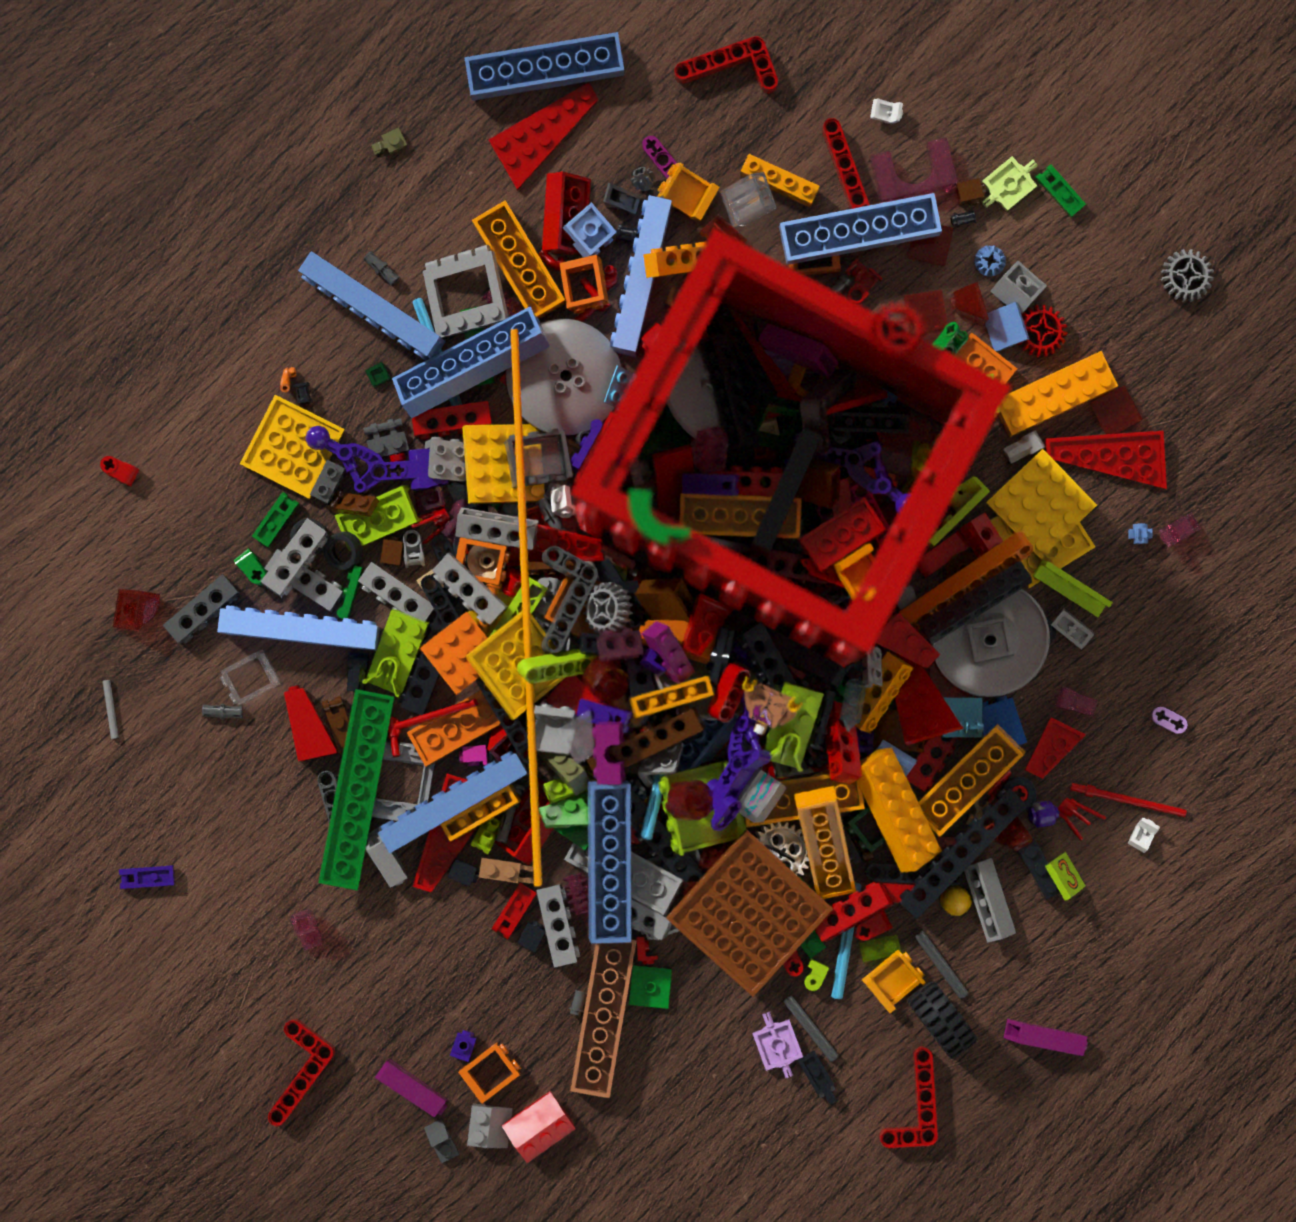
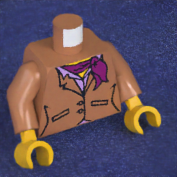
[742,677,803,735]

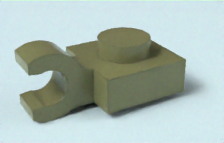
[371,128,407,155]

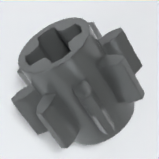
[630,167,656,191]

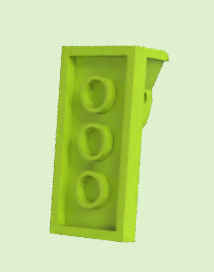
[927,476,990,549]
[335,485,423,551]
[362,609,429,698]
[763,682,824,772]

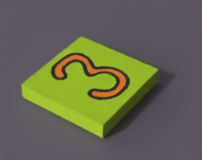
[1046,852,1085,901]

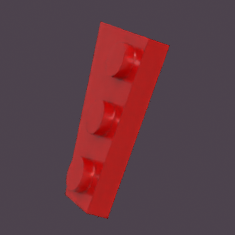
[681,594,734,657]
[875,612,941,668]
[1025,717,1086,779]

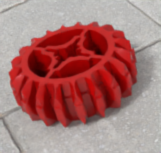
[869,301,926,359]
[1018,304,1068,357]

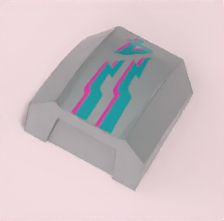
[737,768,787,823]

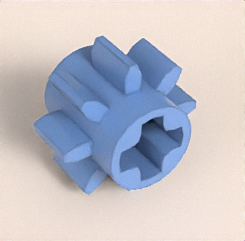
[1128,523,1153,544]

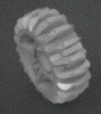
[1161,249,1214,302]
[583,582,632,636]

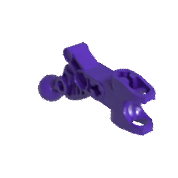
[305,426,448,494]
[784,431,909,514]
[696,681,771,831]

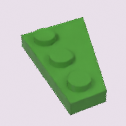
[539,792,588,828]

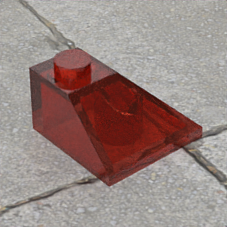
[950,282,989,326]
[113,589,160,630]

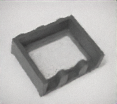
[504,428,573,488]

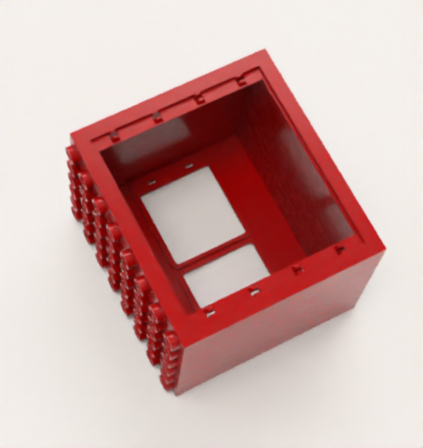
[571,229,1011,668]

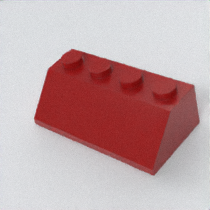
[542,171,591,255]
[494,777,565,866]

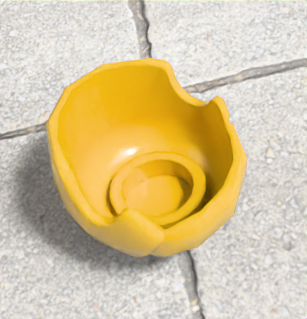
[940,885,972,916]

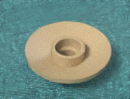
[467,543,506,579]

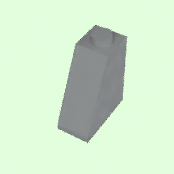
[366,826,407,888]

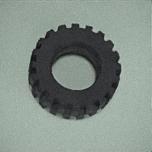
[907,981,978,1059]

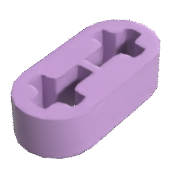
[1151,707,1188,734]

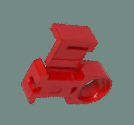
[845,258,882,305]

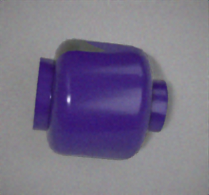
[1028,801,1059,828]

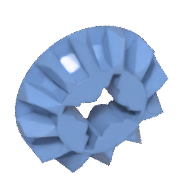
[975,246,1006,277]

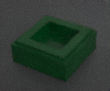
[365,362,391,388]

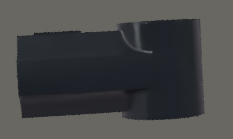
[347,653,369,691]

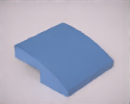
[983,302,1029,352]

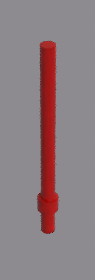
[1070,783,1187,817]

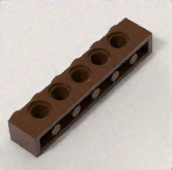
[587,705,706,780]

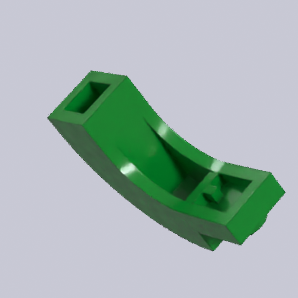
[629,489,690,545]

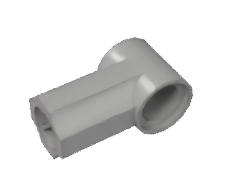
[1003,430,1045,464]

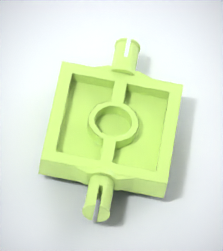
[982,156,1037,212]

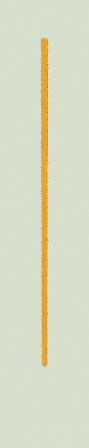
[510,329,542,886]

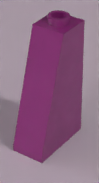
[758,323,839,379]
[1003,1019,1088,1056]
[375,1058,447,1117]

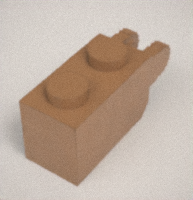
[479,857,534,884]

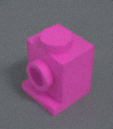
[459,745,488,766]

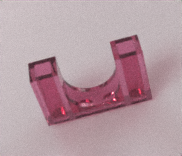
[870,137,958,203]

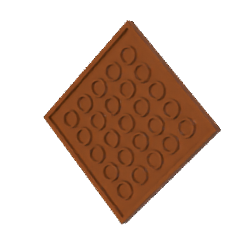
[666,829,833,997]

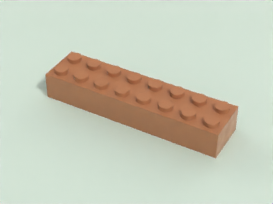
[570,939,637,1098]

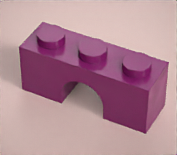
[642,621,695,684]
[592,722,625,785]

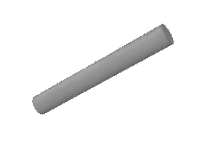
[103,680,119,739]

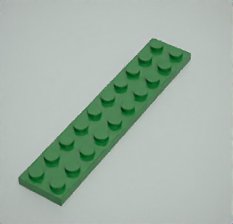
[318,689,394,891]

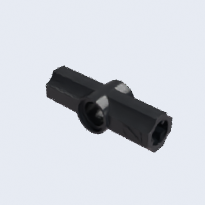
[709,627,738,688]

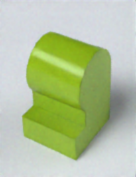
[804,958,829,991]

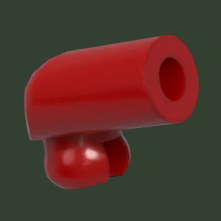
[538,250,566,271]
[604,265,618,291]

